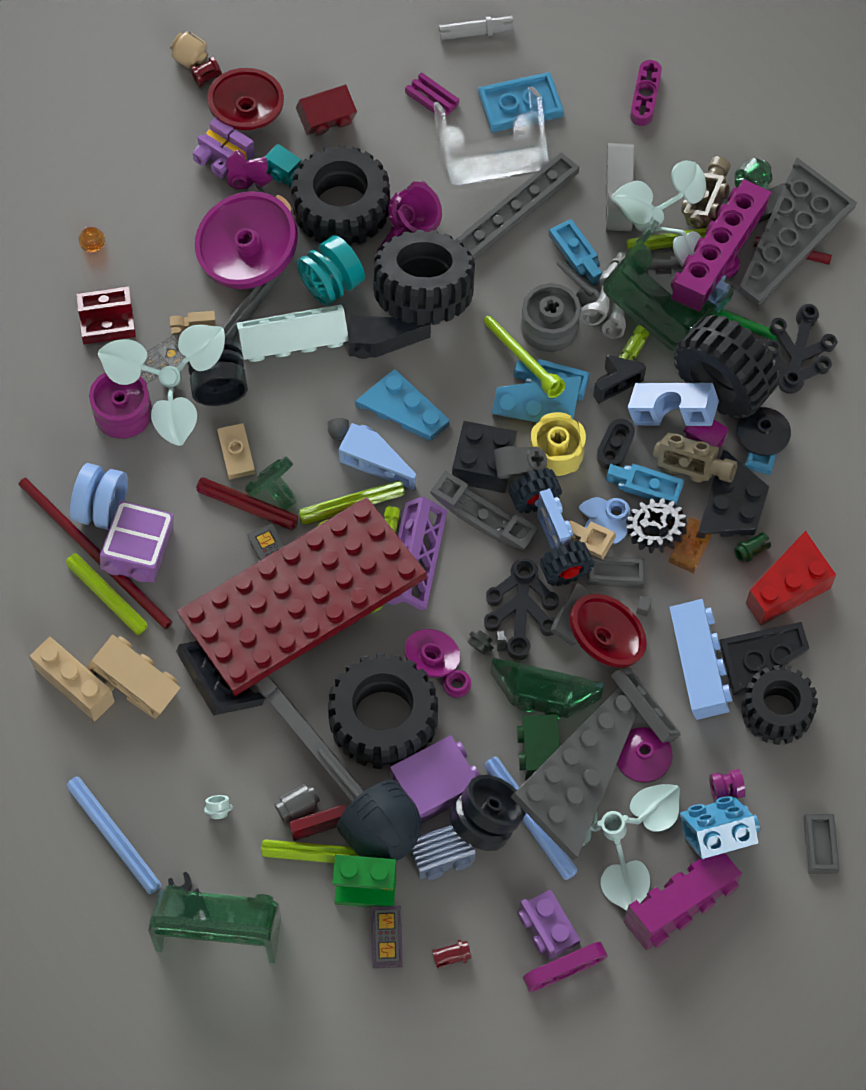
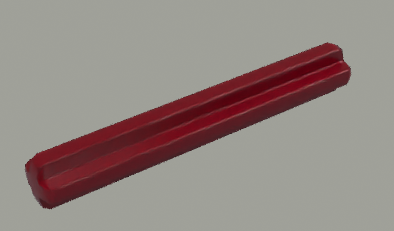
[196,477,298,530]

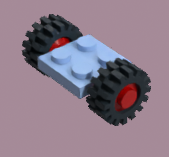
[508,468,594,586]

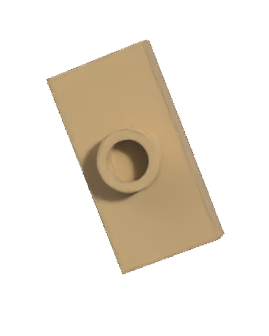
[217,423,255,480]

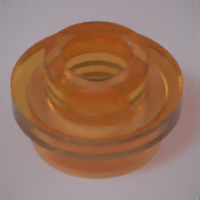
[79,227,105,252]

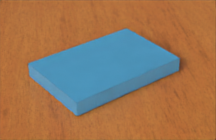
[478,72,564,133]

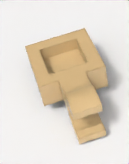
[569,521,616,559]

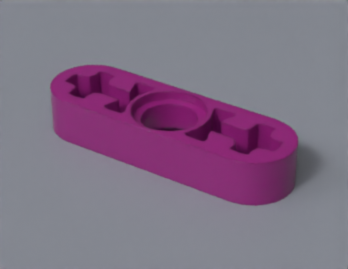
[630,60,662,126]
[523,942,608,992]

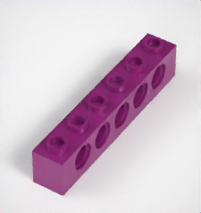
[671,179,771,312]

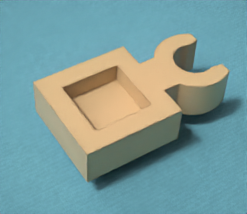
[170,311,217,335]

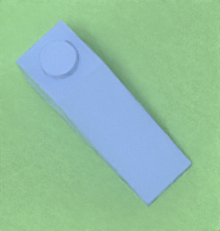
[338,423,416,491]

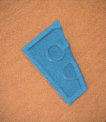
[355,369,450,441]
[492,376,582,423]

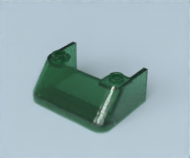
[603,220,735,351]
[148,885,281,964]

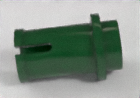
[734,532,771,562]

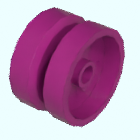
[89,373,152,439]

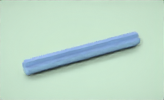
[485,757,577,880]
[66,776,161,895]

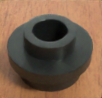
[467,630,494,655]

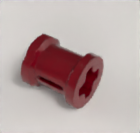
[190,57,222,88]

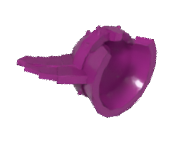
[376,180,442,253]

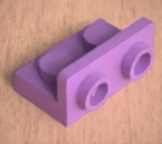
[518,889,580,960]

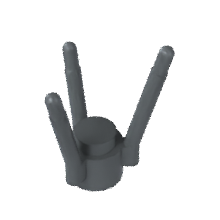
[557,260,600,309]

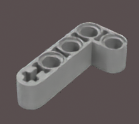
[605,143,634,231]

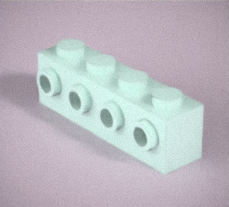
[237,305,349,362]

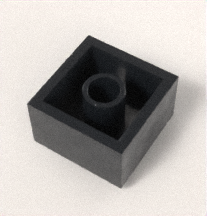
[452,421,517,493]

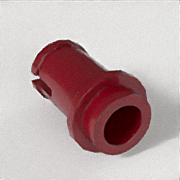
[432,940,472,969]

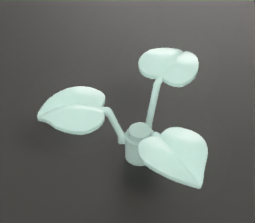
[611,160,706,267]
[98,325,225,446]
[583,784,680,911]

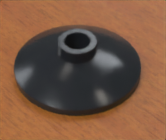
[736,407,791,456]

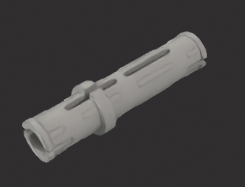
[439,15,514,41]

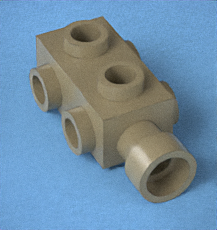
[681,156,731,228]
[653,433,737,483]

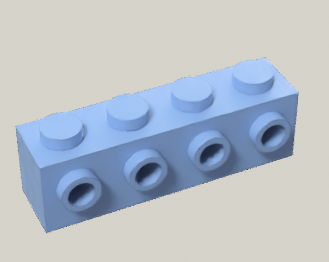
[670,599,733,720]

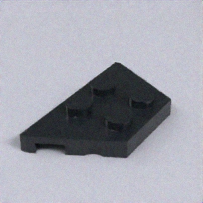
[696,450,769,538]

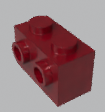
[296,84,357,135]

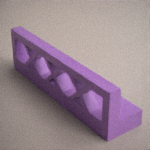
[387,496,448,610]

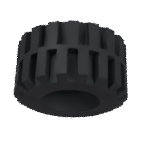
[741,665,818,745]

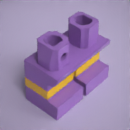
[192,117,255,179]

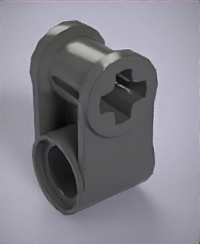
[493,446,547,479]

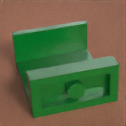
[332,854,397,910]

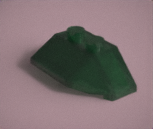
[491,657,605,719]

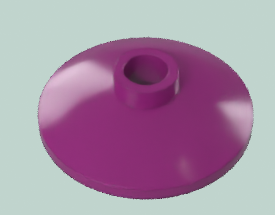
[404,629,460,677]
[616,727,673,783]

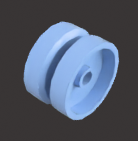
[70,463,128,530]

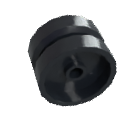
[450,775,526,851]

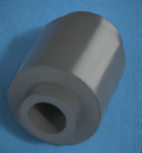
[274,784,320,824]

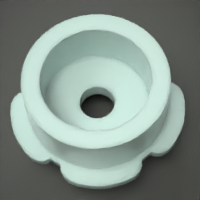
[204,795,233,819]

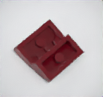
[77,287,136,345]

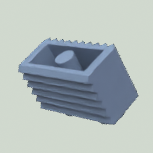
[410,825,476,880]

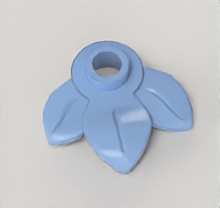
[579,497,630,544]

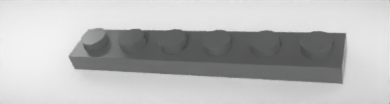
[455,152,580,260]

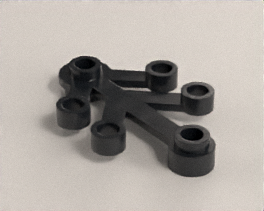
[765,304,838,394]
[484,558,559,660]

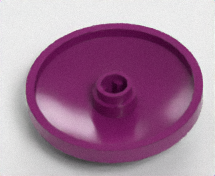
[195,191,298,289]

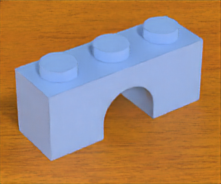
[628,383,719,426]

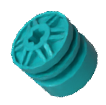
[296,235,365,306]

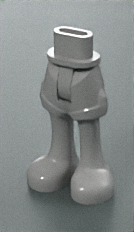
[580,252,637,339]

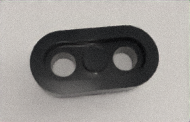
[597,419,635,469]

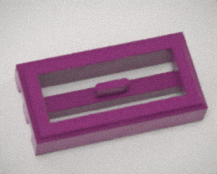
[405,72,459,120]

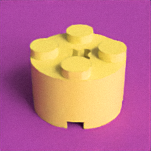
[530,412,586,476]

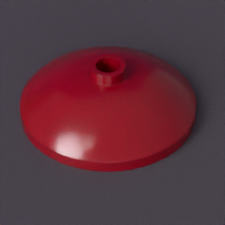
[208,68,284,130]
[570,594,647,668]

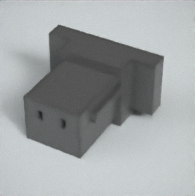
[497,631,507,651]

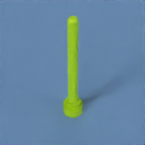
[483,316,566,398]

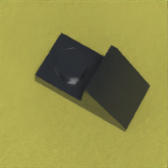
[593,355,646,404]

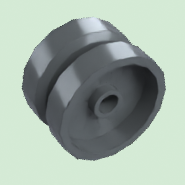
[521,283,581,352]

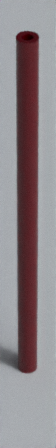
[18,478,172,629]

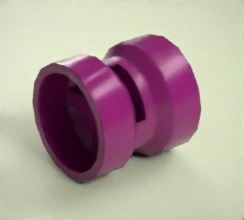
[709,769,745,803]

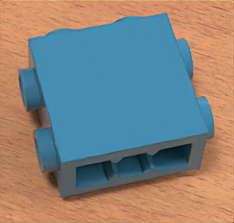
[680,797,760,859]

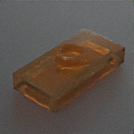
[668,516,713,574]

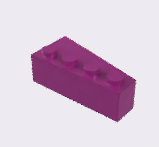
[624,853,742,950]

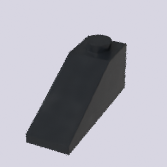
[349,315,431,359]

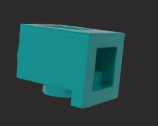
[265,144,302,187]

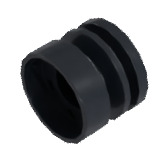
[187,338,248,406]

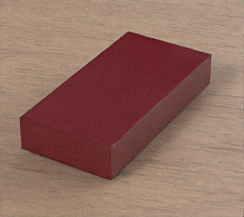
[289,804,346,841]

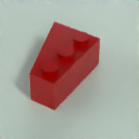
[746,530,836,626]

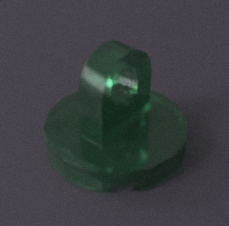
[244,456,297,510]

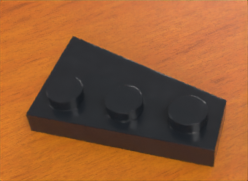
[720,622,809,696]
[176,641,265,716]

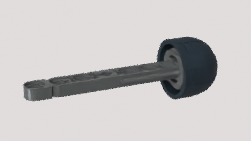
[256,676,421,861]

